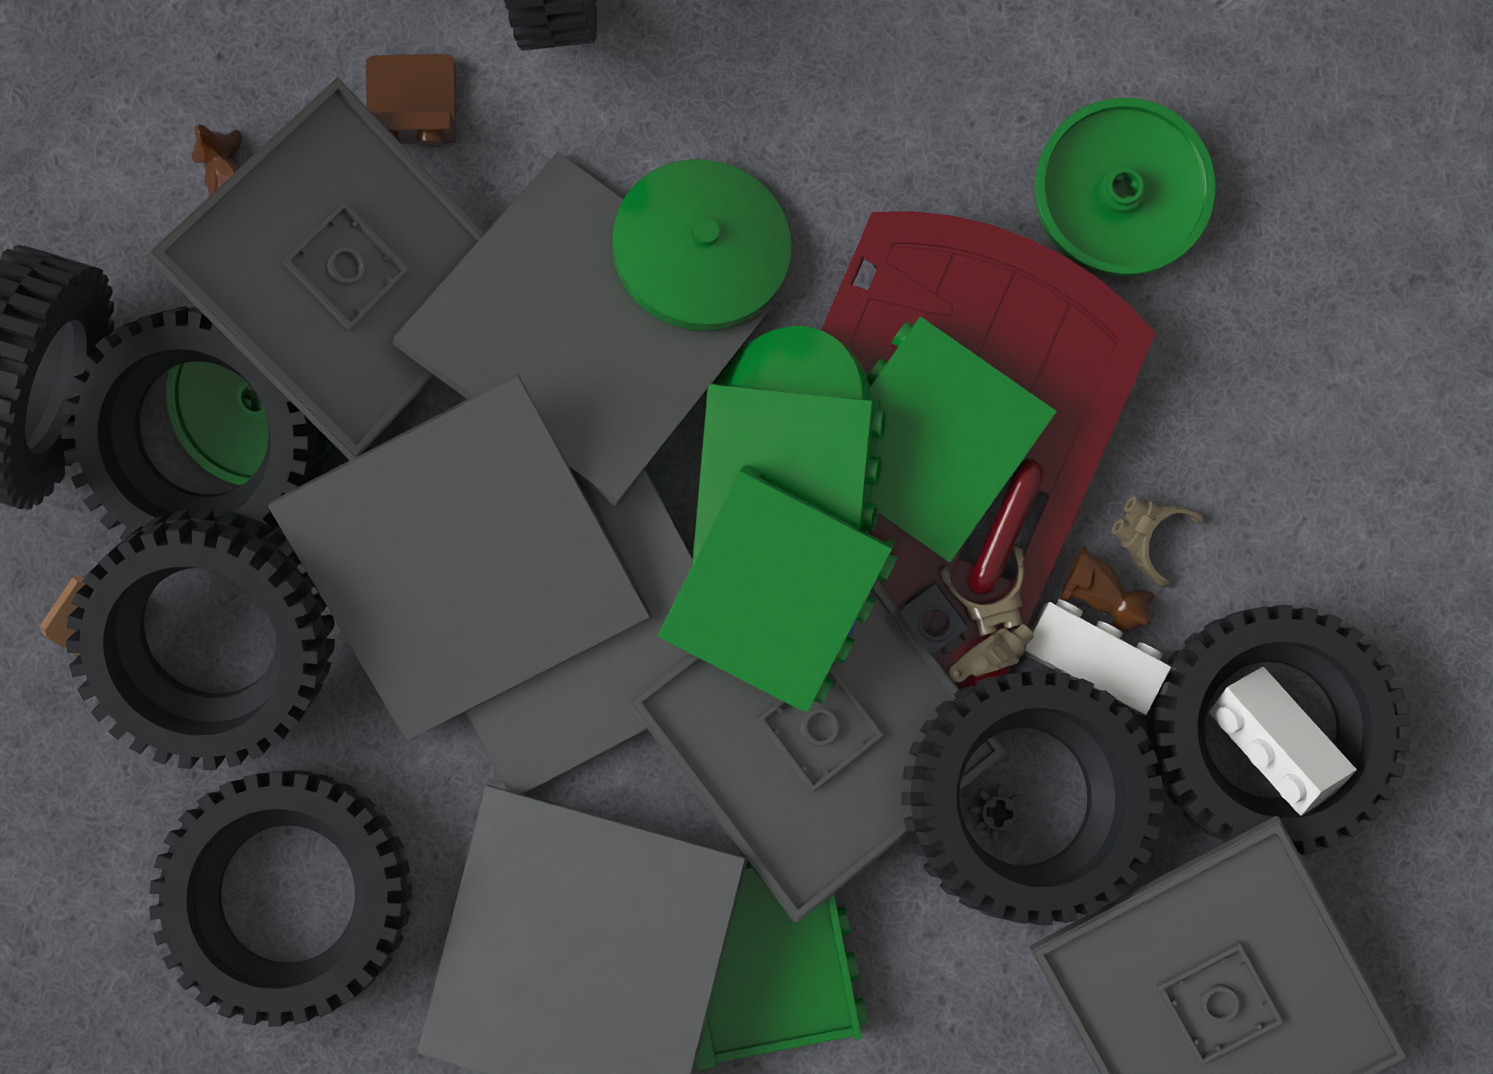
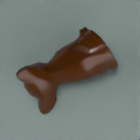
[192,124,241,195]
[1061,546,1155,635]

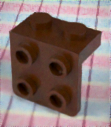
[366,54,456,147]

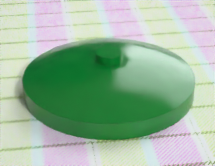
[1034,98,1215,277]
[612,159,792,331]
[716,326,871,400]
[166,362,335,486]

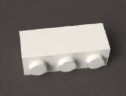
[1024,599,1171,715]
[1209,667,1357,816]

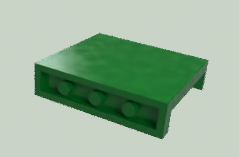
[867,317,1057,563]
[692,384,886,565]
[657,465,897,713]
[697,867,868,1071]

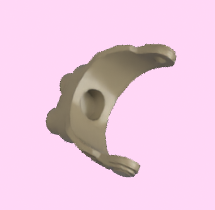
[1112,496,1204,588]
[939,545,1025,636]
[948,624,1034,683]

